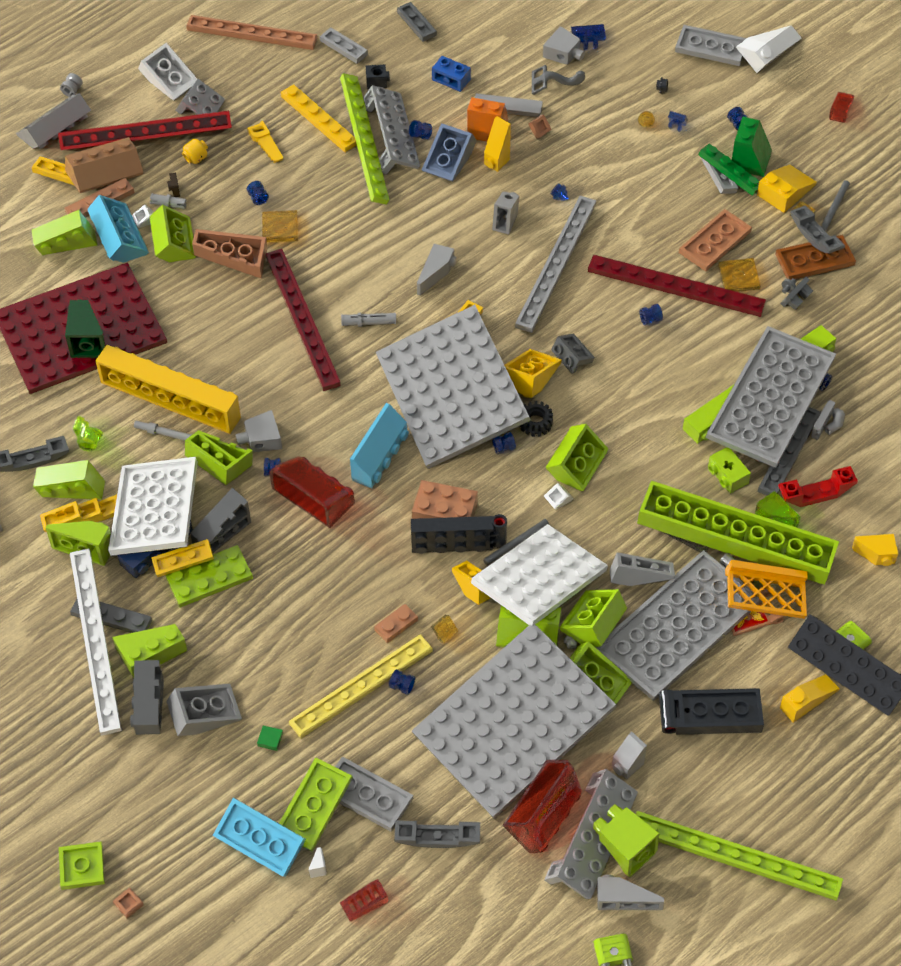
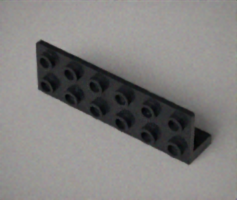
[788,614,901,716]

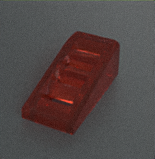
[829,92,855,123]
[340,879,388,922]

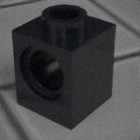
[365,64,390,89]

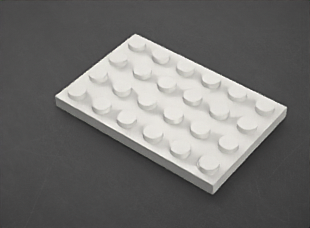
[108,457,198,555]
[471,524,608,626]

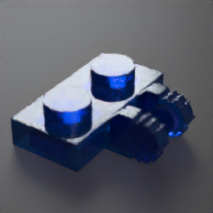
[571,24,606,50]

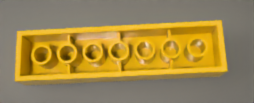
[96,345,241,434]

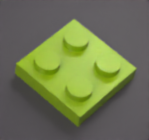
[59,841,105,890]

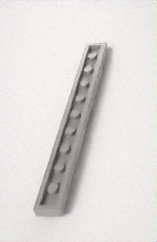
[515,196,596,333]

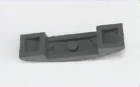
[790,205,845,253]
[0,436,69,472]
[394,821,480,848]

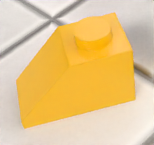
[852,534,898,566]
[452,560,491,605]

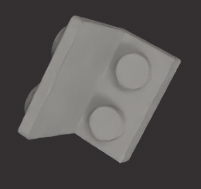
[175,79,225,114]

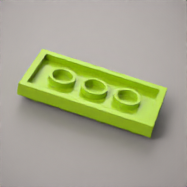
[165,545,253,608]
[279,757,353,852]

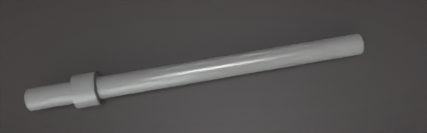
[134,420,243,449]

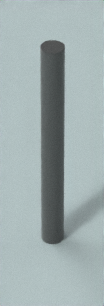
[821,180,850,232]
[483,519,549,566]

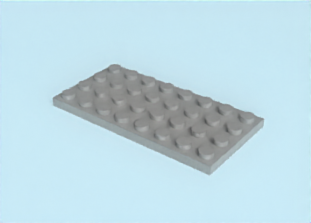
[706,326,836,468]
[595,550,762,701]

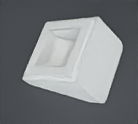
[132,205,154,228]
[544,483,573,510]
[309,847,327,878]

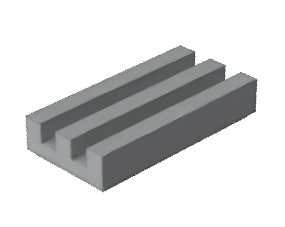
[811,400,836,440]

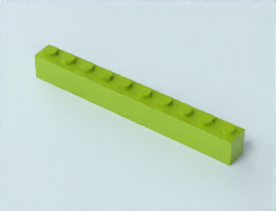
[683,325,836,444]

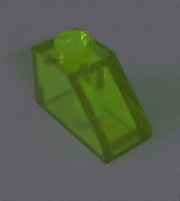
[755,491,800,528]

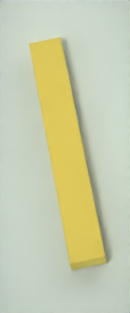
[289,634,433,739]

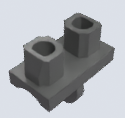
[780,277,813,310]

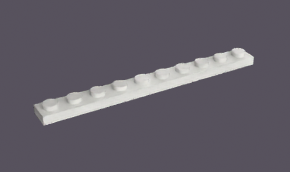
[70,549,122,736]

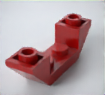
[778,466,858,507]

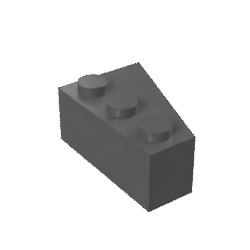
[190,488,251,553]
[130,660,164,735]

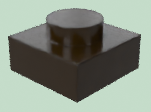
[167,172,180,197]

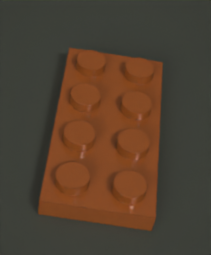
[775,235,856,280]

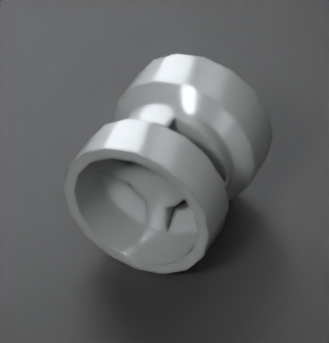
[60,73,83,97]

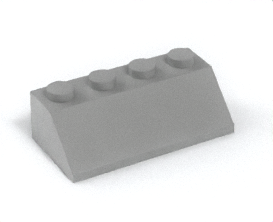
[16,93,91,149]

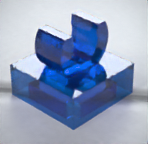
[668,111,688,132]

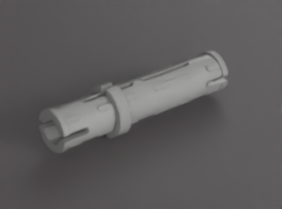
[341,312,396,327]

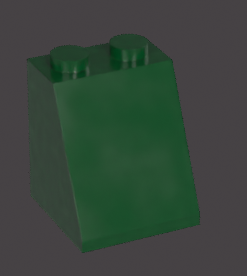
[65,299,106,358]

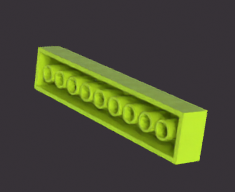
[637,481,839,585]

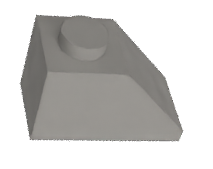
[612,732,647,780]

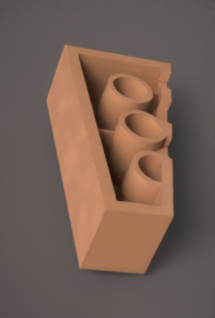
[192,229,267,278]

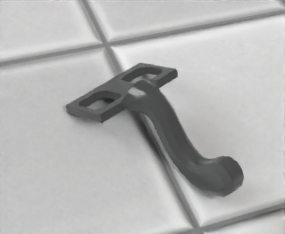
[532,65,585,95]

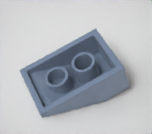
[422,123,477,182]

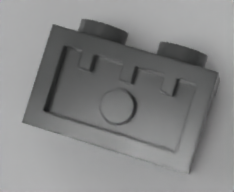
[551,333,595,373]

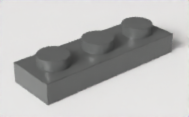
[397,2,437,42]

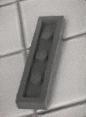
[70,599,152,633]

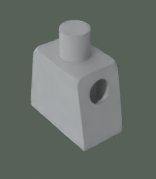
[543,26,585,64]
[492,191,519,234]
[235,410,282,452]

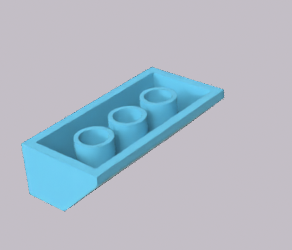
[87,195,149,263]
[350,403,409,489]

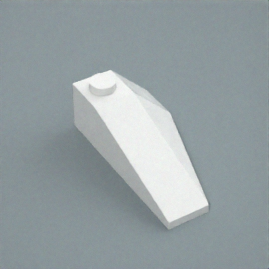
[736,25,801,73]

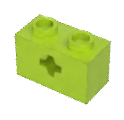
[708,447,751,494]

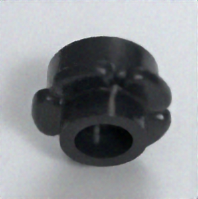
[656,77,668,94]

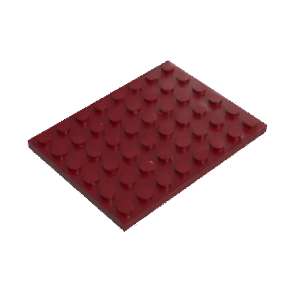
[0,262,167,394]

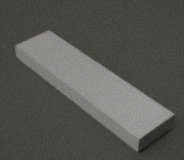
[475,93,543,117]

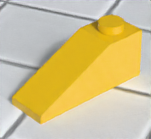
[484,116,511,172]
[780,674,840,723]

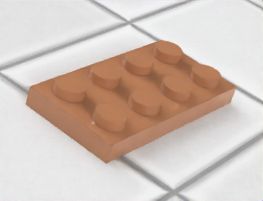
[679,209,752,271]

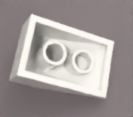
[138,43,197,101]

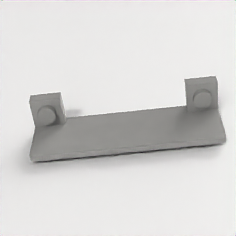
[363,85,420,174]
[544,769,638,899]

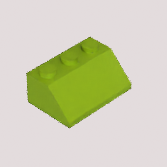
[149,204,197,263]
[545,423,609,491]
[559,589,627,647]
[496,605,561,647]

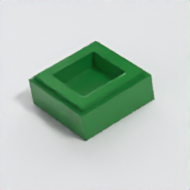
[257,725,283,751]

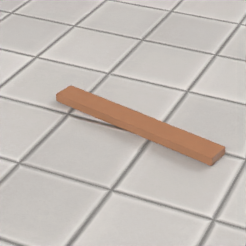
[186,15,318,50]

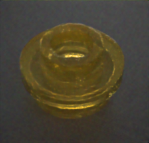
[638,111,655,127]

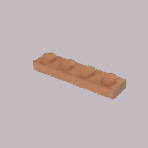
[64,178,135,218]

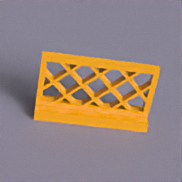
[725,560,808,619]

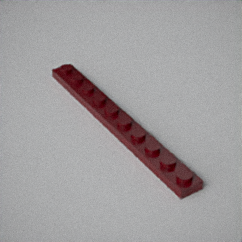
[265,249,341,392]
[588,254,766,317]

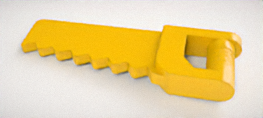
[247,121,283,163]

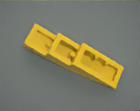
[40,494,117,532]

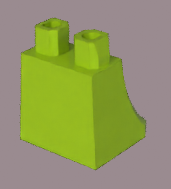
[593,804,659,877]

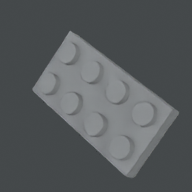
[675,25,747,66]
[335,756,414,832]

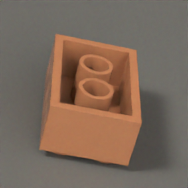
[412,480,478,519]

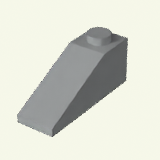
[417,244,457,295]
[610,552,675,586]
[597,875,664,910]

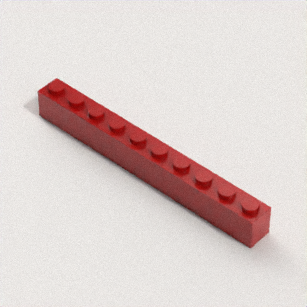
[58,110,232,150]

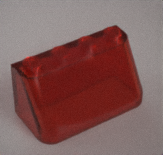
[270,456,355,528]
[502,760,582,853]

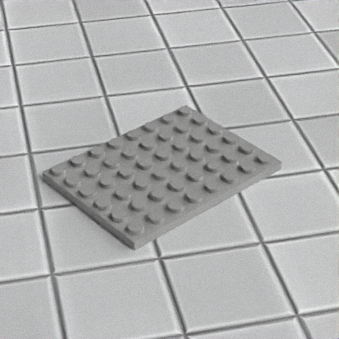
[376,305,531,469]
[412,624,617,819]

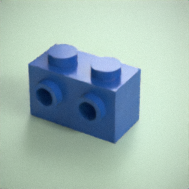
[432,56,471,92]

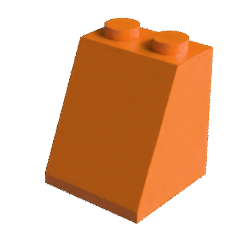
[467,97,509,142]

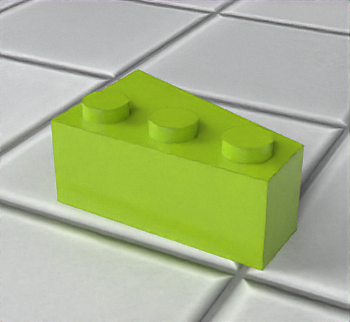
[32,210,98,255]
[185,430,253,485]
[33,460,105,500]
[112,624,187,678]

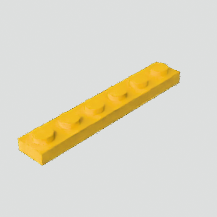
[281,84,357,153]

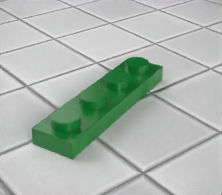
[698,143,759,196]

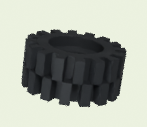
[520,401,553,437]

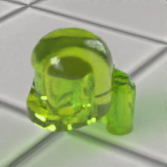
[73,416,103,452]

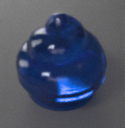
[550,183,568,200]

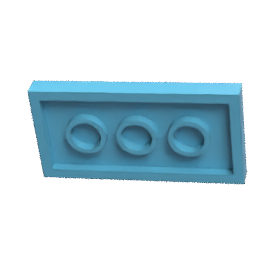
[213,798,306,877]

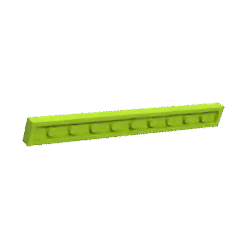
[340,73,389,205]
[636,811,843,901]

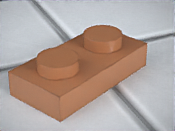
[374,604,418,643]

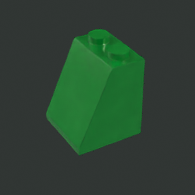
[732,117,772,177]

